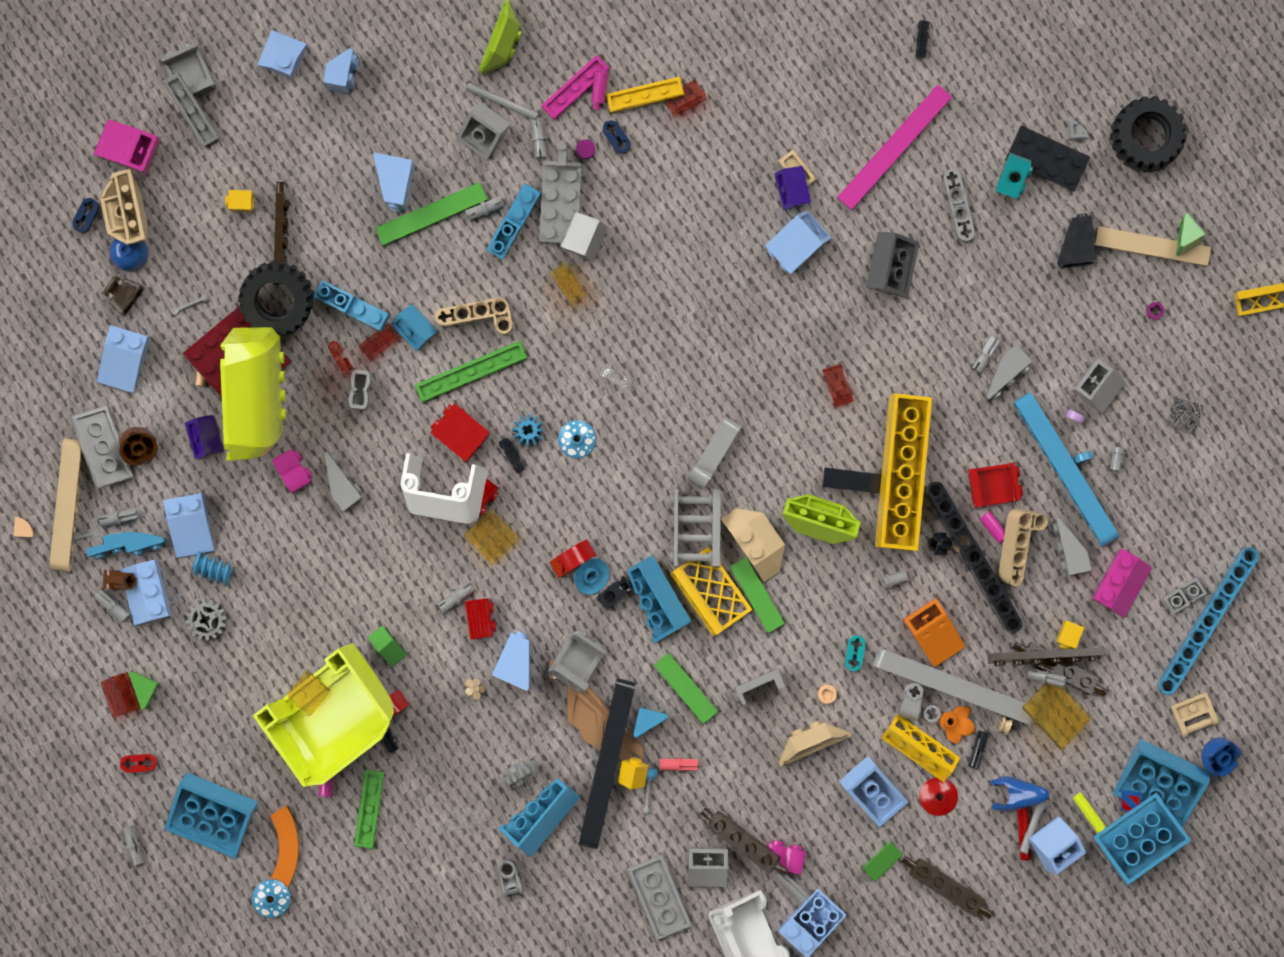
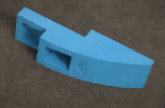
[486,183,542,260]
[314,280,390,332]
[86,532,167,559]

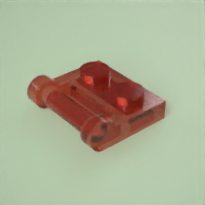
[328,341,354,378]

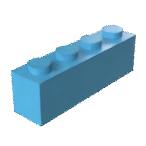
[627,555,692,643]
[498,778,580,857]

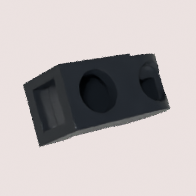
[596,575,633,611]

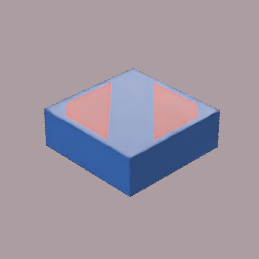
[1120,790,1142,811]

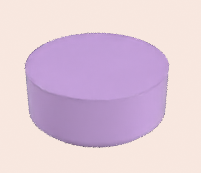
[1066,409,1086,424]

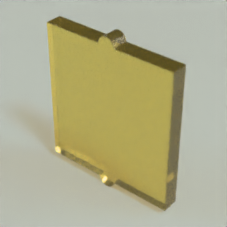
[286,669,330,716]

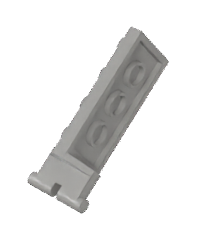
[539,142,582,243]

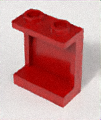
[430,403,491,463]
[967,462,1023,508]

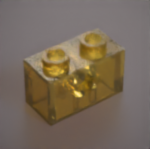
[550,262,587,306]

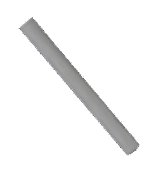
[466,83,538,120]

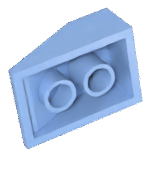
[97,325,151,393]
[163,493,215,558]
[839,756,908,827]

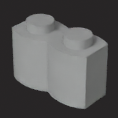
[349,370,372,411]

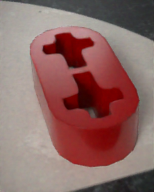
[120,754,158,773]

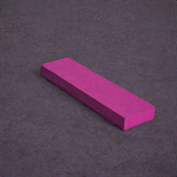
[541,55,610,120]

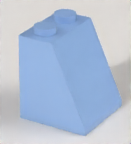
[374,153,415,213]
[765,210,832,274]
[492,631,530,691]

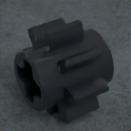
[928,532,952,555]

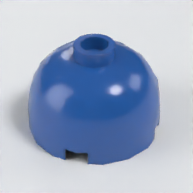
[110,239,149,272]
[1201,737,1241,777]

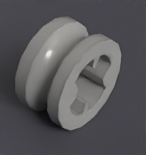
[923,705,941,723]

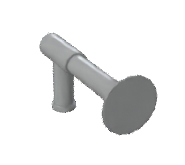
[1019,802,1051,854]

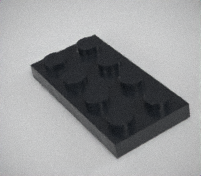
[1005,125,1090,192]

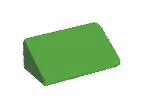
[862,841,903,881]

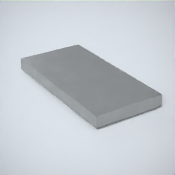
[70,406,134,489]
[627,854,692,941]

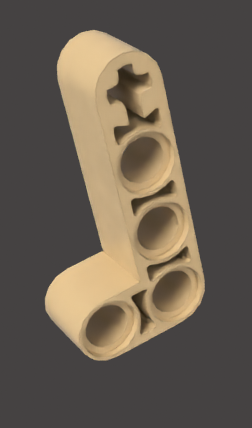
[435,298,513,335]
[998,509,1048,586]

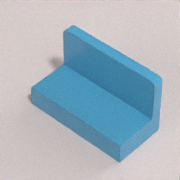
[391,305,438,352]

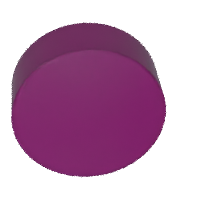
[576,139,595,159]

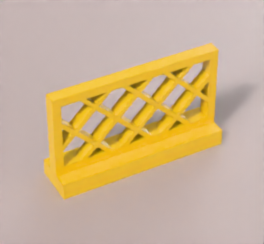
[670,547,752,637]

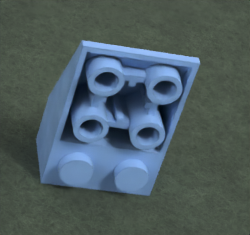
[777,889,846,957]

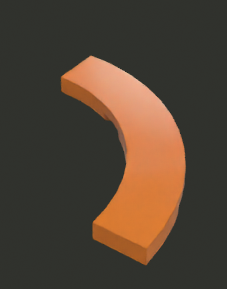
[267,805,299,903]

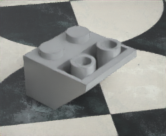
[1072,358,1125,414]
[688,847,728,887]

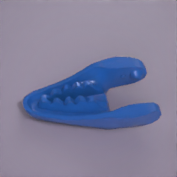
[991,776,1049,812]

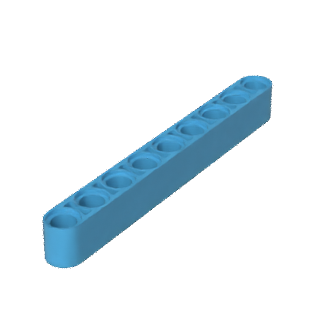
[1013,392,1119,547]
[1157,547,1259,695]

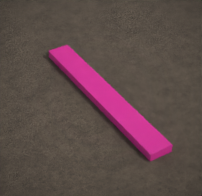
[837,85,952,210]

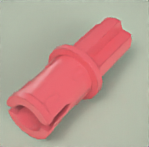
[660,757,698,772]

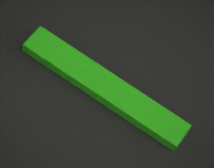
[375,182,488,246]
[415,341,528,403]

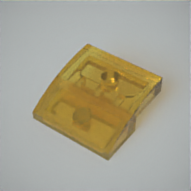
[464,509,520,565]

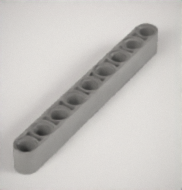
[872,648,1039,726]

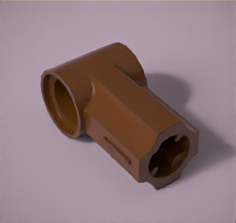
[102,570,137,590]

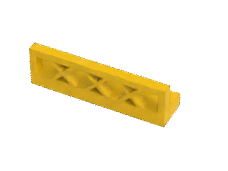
[1234,283,1284,316]
[881,713,960,782]

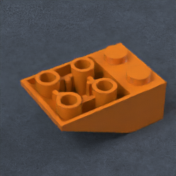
[902,598,966,668]

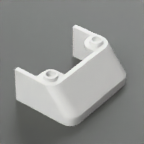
[401,453,488,524]

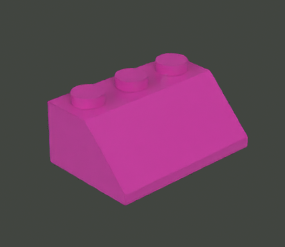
[1091,549,1152,618]

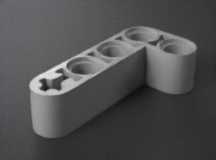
[687,416,742,490]

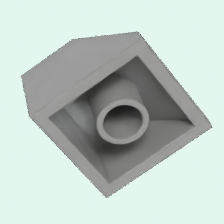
[456,102,511,160]

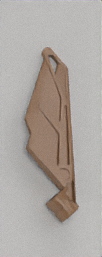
[548,659,643,763]

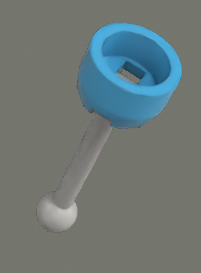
[643,768,657,815]

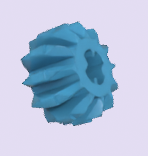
[512,414,545,447]

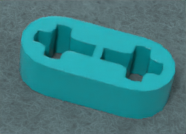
[845,635,865,671]

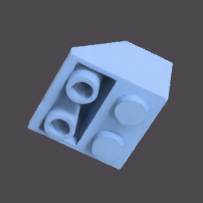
[323,48,359,94]
[1029,817,1086,874]

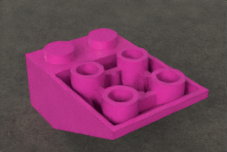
[94,119,161,175]

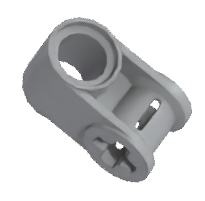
[898,682,923,720]
[498,859,523,898]

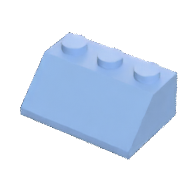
[120,560,171,626]

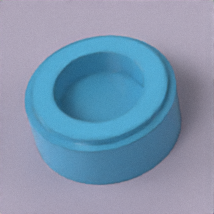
[1073,451,1094,465]

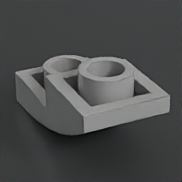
[1163,577,1207,614]

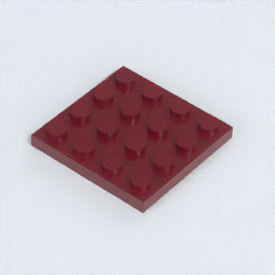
[182,306,292,398]

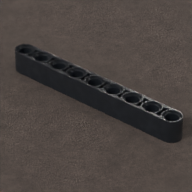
[925,482,1022,633]
[578,678,636,849]

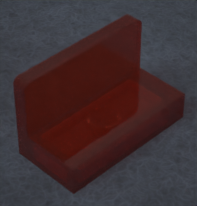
[664,80,707,117]
[101,672,141,718]

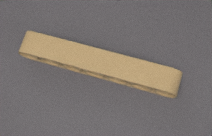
[50,438,84,572]

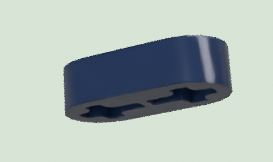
[603,120,630,154]
[72,198,99,233]

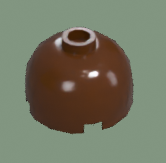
[118,427,158,466]

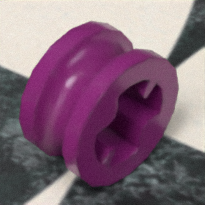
[1146,302,1164,320]

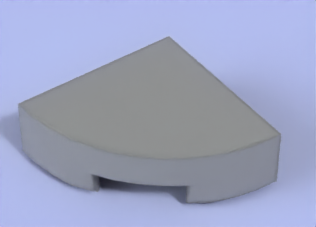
[1068,120,1089,140]

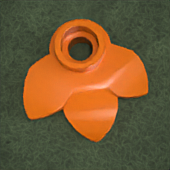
[939,706,975,744]

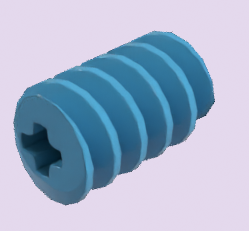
[192,551,235,586]

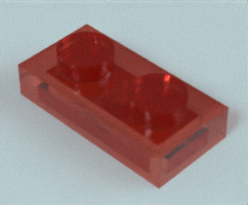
[358,323,400,361]

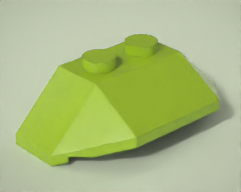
[479,0,522,75]
[782,494,861,544]

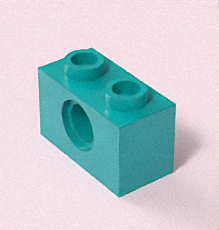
[996,153,1033,199]

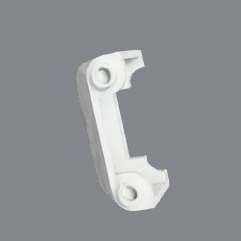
[709,890,790,957]

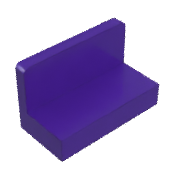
[774,166,811,210]
[184,415,224,459]

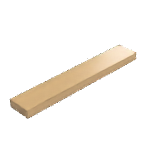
[1095,226,1211,266]

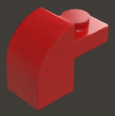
[549,539,596,578]

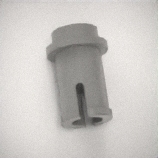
[1110,447,1126,471]
[882,570,908,589]

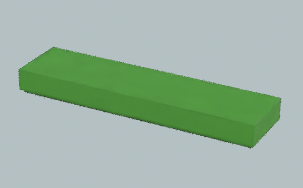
[730,557,785,633]
[654,653,718,724]
[354,769,385,849]

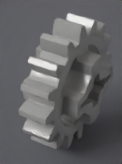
[185,599,228,641]
[498,760,539,789]

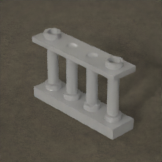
[670,489,721,568]

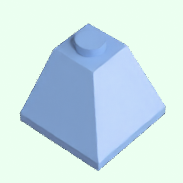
[258,30,307,79]

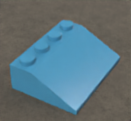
[1113,739,1210,827]
[164,772,258,859]
[1093,793,1191,887]

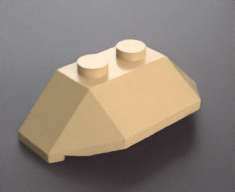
[100,169,148,245]
[721,508,785,582]
[778,720,851,767]

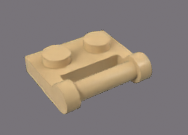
[1170,692,1219,738]

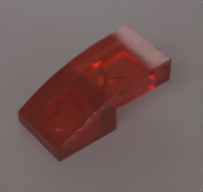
[822,363,854,407]

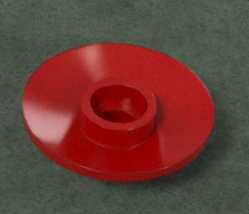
[919,777,958,816]

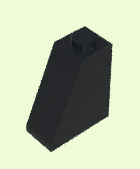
[1057,213,1098,269]

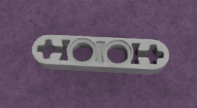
[943,169,975,242]

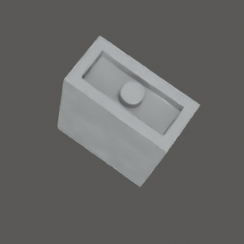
[161,43,216,97]
[548,631,607,693]
[732,669,786,706]

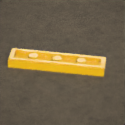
[606,77,684,114]

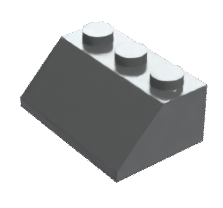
[867,232,919,298]

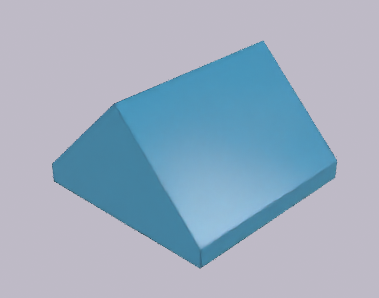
[633,707,669,738]

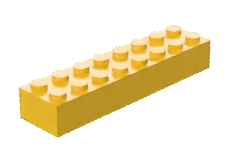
[875,393,932,551]

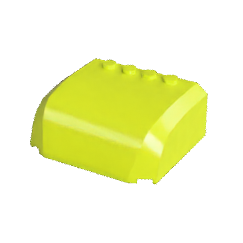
[220,328,287,461]
[253,643,394,787]

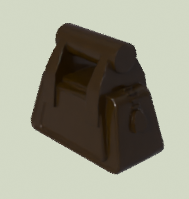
[102,275,145,316]

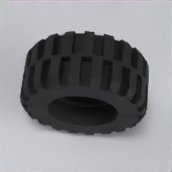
[1110,96,1187,172]
[238,261,314,337]

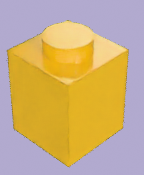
[225,190,254,212]
[1055,620,1084,649]
[618,757,649,789]

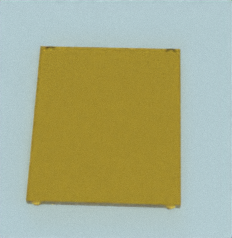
[1022,684,1091,750]

